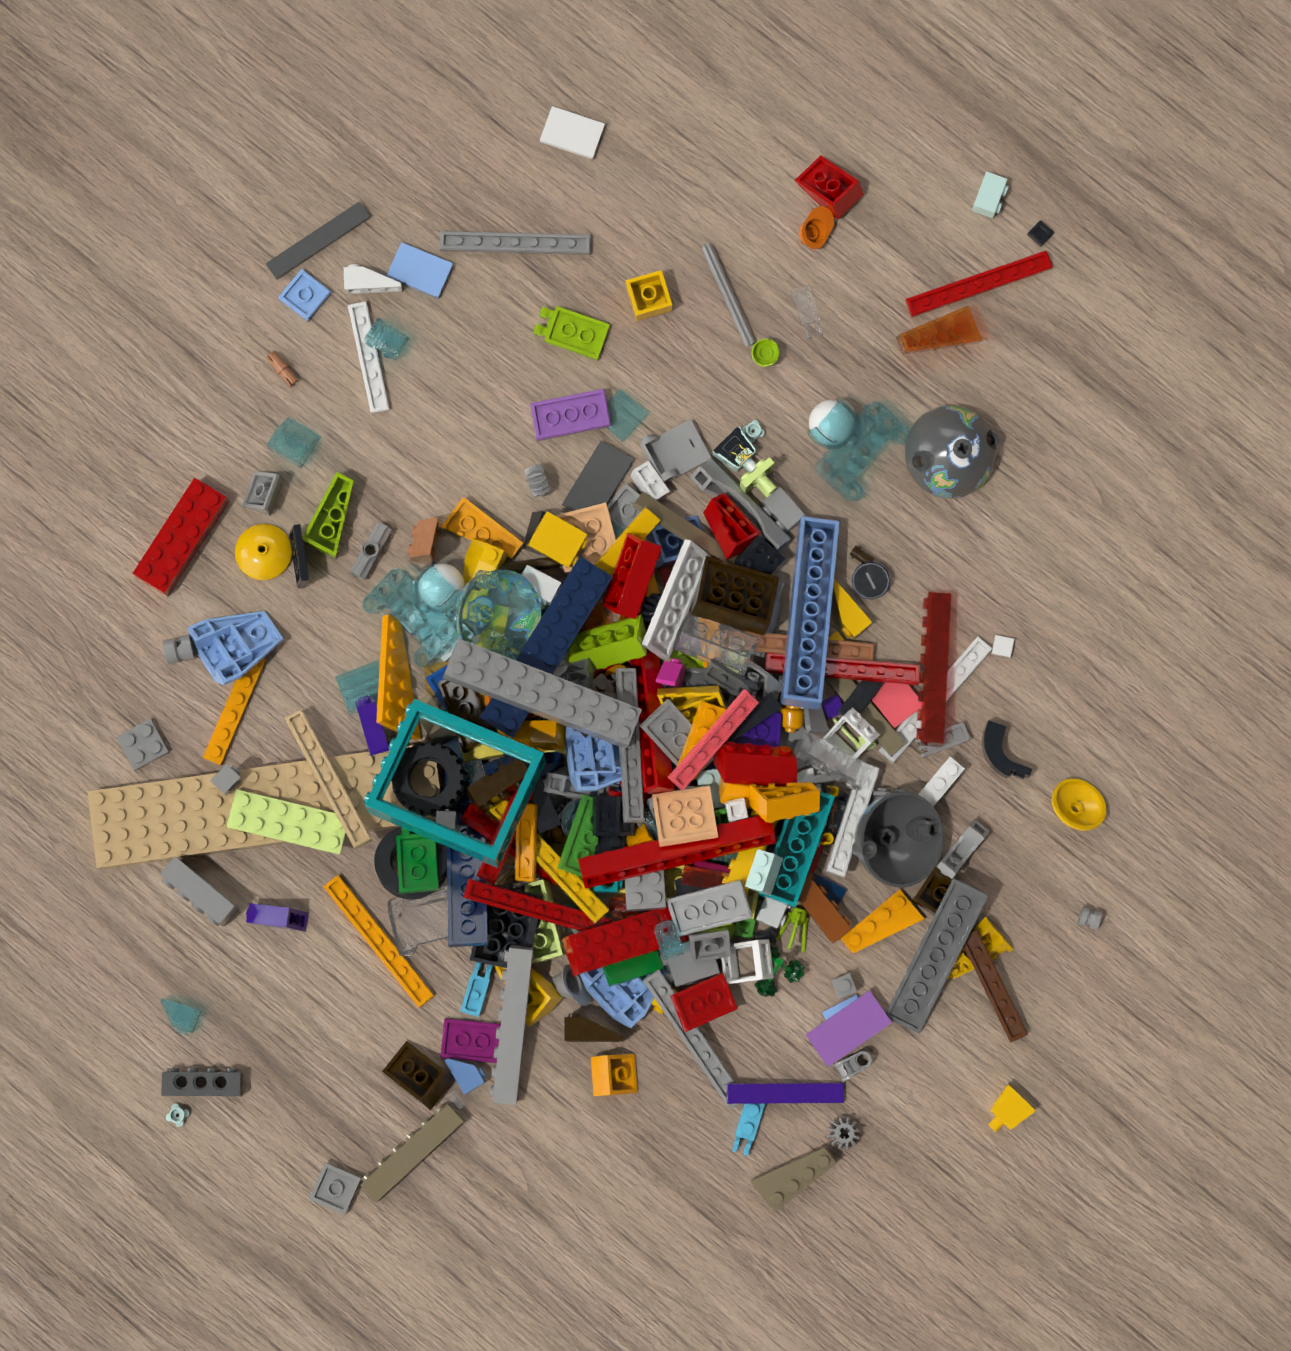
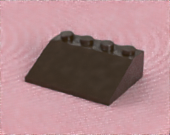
[691,556,779,636]

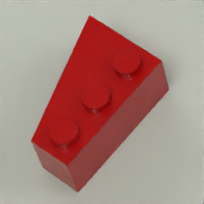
[703,492,761,560]

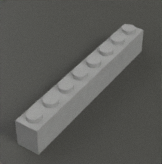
[490,945,534,1105]

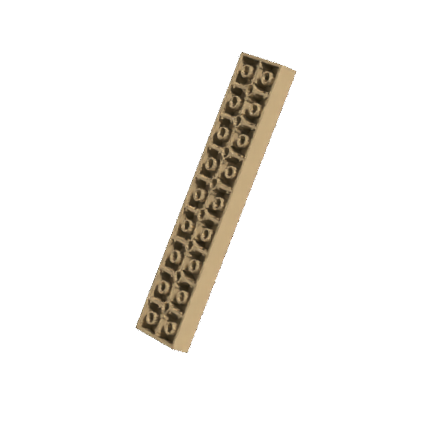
[87,742,441,870]

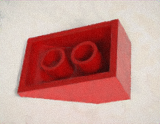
[795,155,864,219]

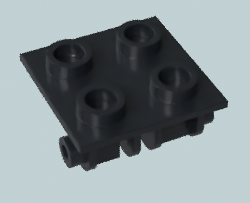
[733,536,786,575]

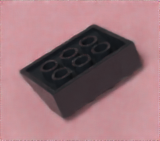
[470,882,543,968]

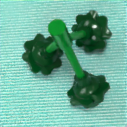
[754,945,805,997]

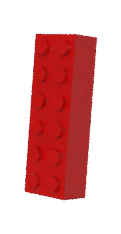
[132,477,229,597]
[562,906,687,977]

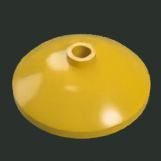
[235,524,292,581]
[1051,778,1106,831]

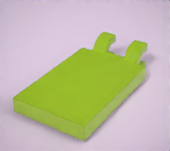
[533,306,610,361]

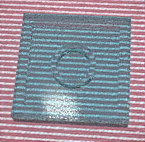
[606,389,648,442]

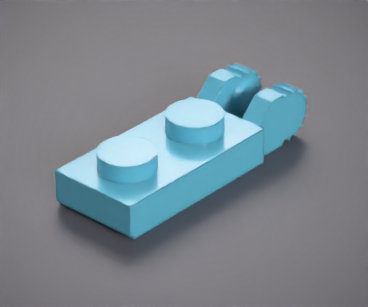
[460,962,493,1017]
[732,1104,765,1156]

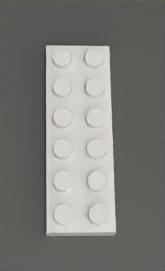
[642,539,711,661]

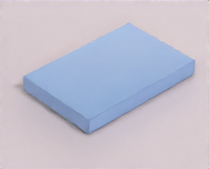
[386,242,453,299]

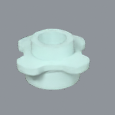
[742,420,764,442]
[166,1104,189,1127]

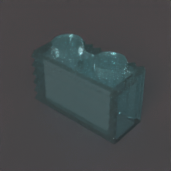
[364,317,409,360]

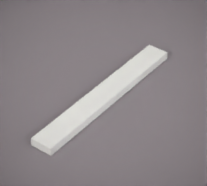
[879,636,992,764]

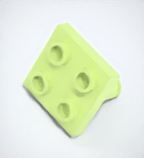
[740,457,777,498]

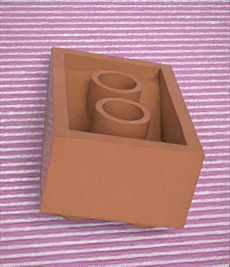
[407,517,441,565]

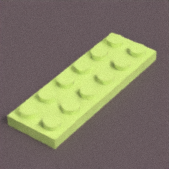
[227,789,346,855]

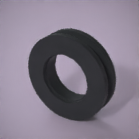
[374,827,447,900]

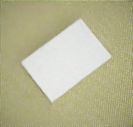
[540,106,605,160]

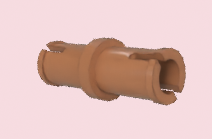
[266,350,299,387]

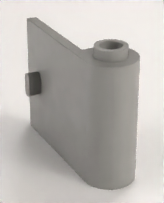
[640,419,712,484]

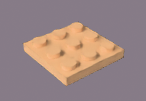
[555,503,616,573]
[652,786,718,847]

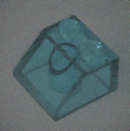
[267,417,321,469]

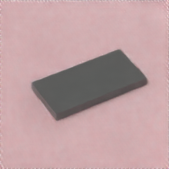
[562,441,633,511]

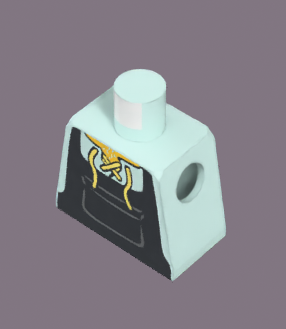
[712,426,757,473]

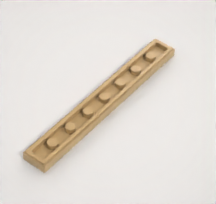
[284,709,372,850]

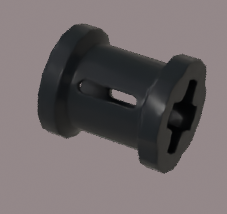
[753,926,777,943]

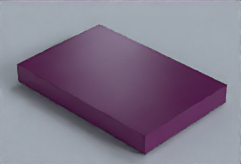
[440,1018,501,1063]

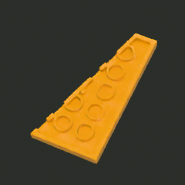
[376,614,421,740]

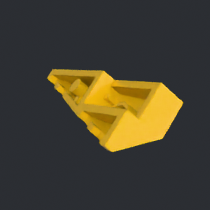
[947,917,1014,979]

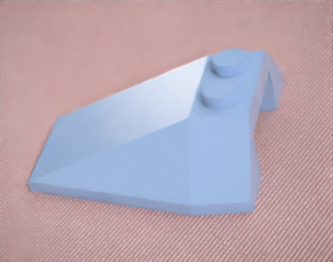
[187,611,283,685]
[565,726,642,792]
[580,950,668,1028]

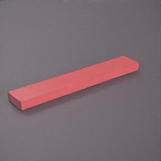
[668,689,759,791]

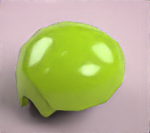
[751,338,780,367]

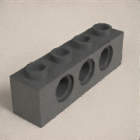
[161,1068,243,1096]

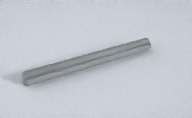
[702,244,755,347]

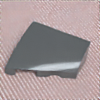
[560,658,595,689]

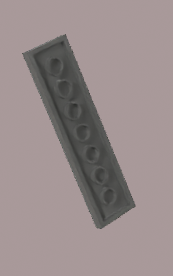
[886,877,989,1033]

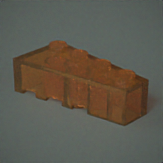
[896,306,983,355]

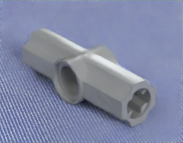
[350,522,392,580]

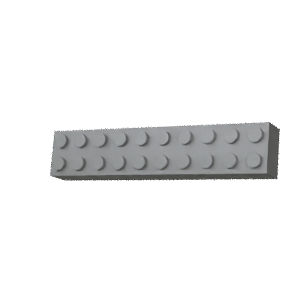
[442,638,642,749]

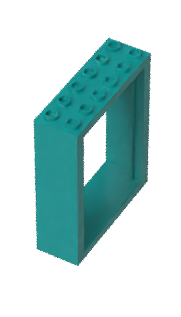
[364,699,546,868]

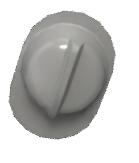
[552,964,592,1006]

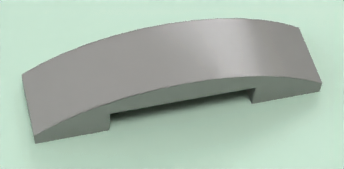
[544,772,619,798]

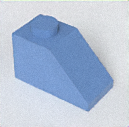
[445,1059,486,1095]

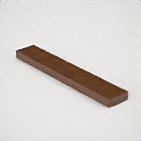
[963,929,1028,1043]

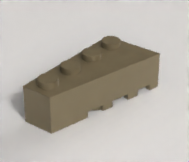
[750,1148,837,1212]

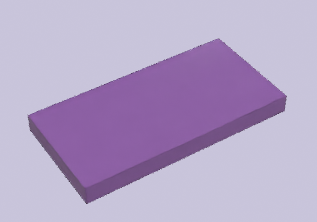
[530,389,611,441]
[806,990,892,1067]

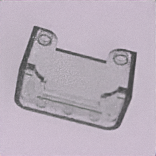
[387,885,448,956]

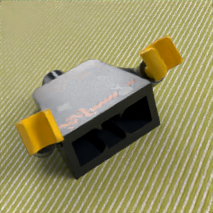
[821,785,850,845]

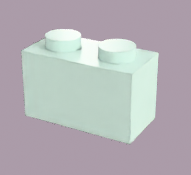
[972,171,1009,218]
[745,849,783,896]

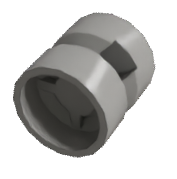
[163,635,195,665]

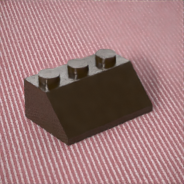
[912,867,953,915]

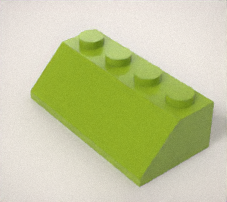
[567,615,647,670]

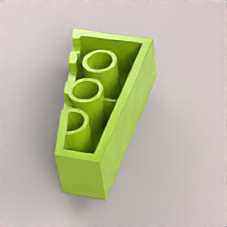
[302,472,354,559]

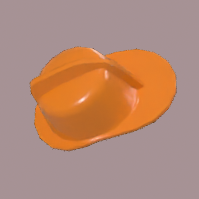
[799,206,834,249]

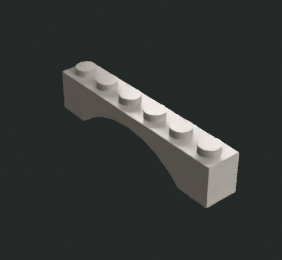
[690,458,790,552]

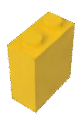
[527,512,588,568]

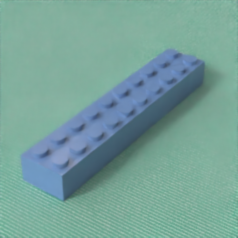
[780,516,839,710]

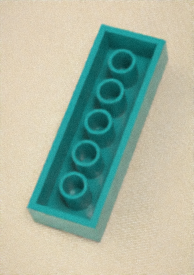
[759,791,835,908]

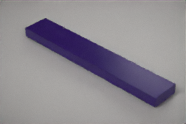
[726,1083,844,1104]

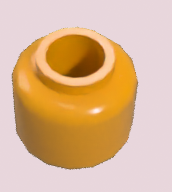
[780,705,804,733]

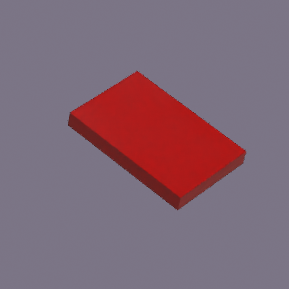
[670,973,738,1032]

